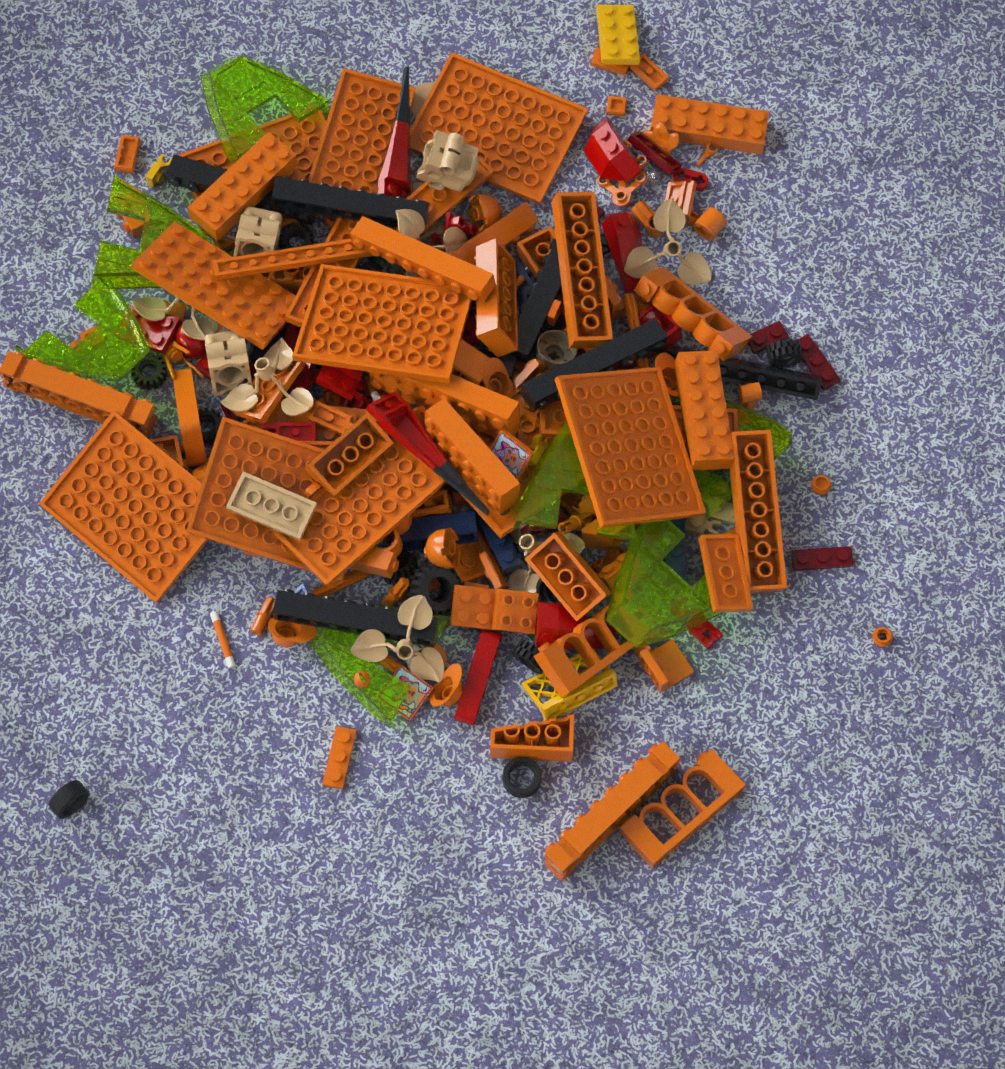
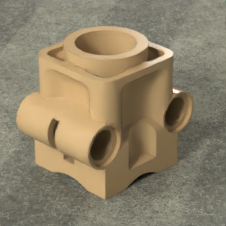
[416,130,479,192]
[233,207,282,273]
[204,331,252,396]

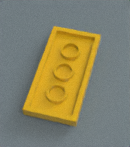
[596,5,640,65]

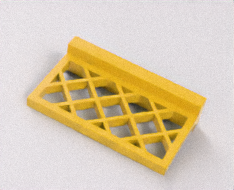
[522,649,618,721]

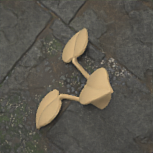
[624,198,711,285]
[396,209,468,277]
[133,297,214,340]
[221,338,314,416]
[508,516,585,593]
[351,595,444,682]

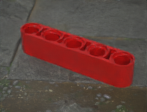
[454,629,502,726]

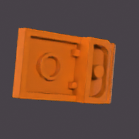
[450,585,539,634]

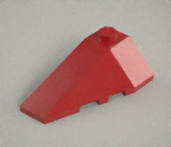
[601,212,642,294]
[619,304,682,370]
[533,602,616,649]

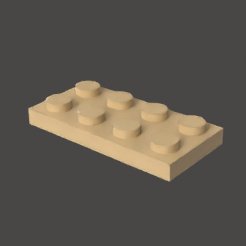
[226,471,317,541]

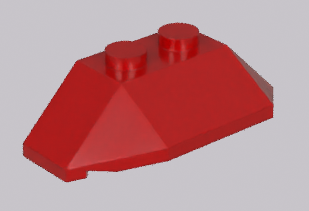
[583,117,643,183]

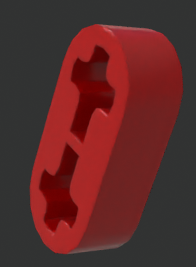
[672,168,708,191]

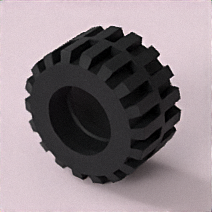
[406,563,461,615]

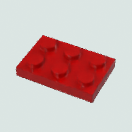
[114,304,182,355]

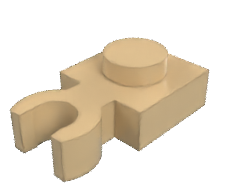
[685,515,721,535]

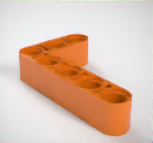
[173,368,207,468]

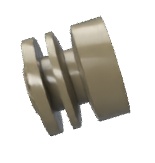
[531,330,577,372]

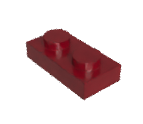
[748,321,789,354]

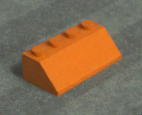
[304,413,394,496]
[525,531,612,622]

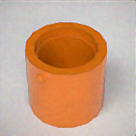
[693,207,727,241]

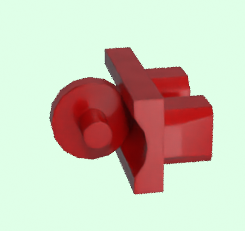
[443,212,478,240]
[339,378,374,409]

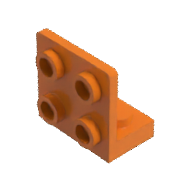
[638,640,694,693]

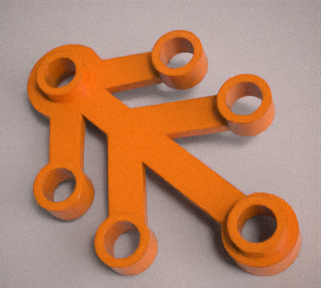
[597,140,648,207]

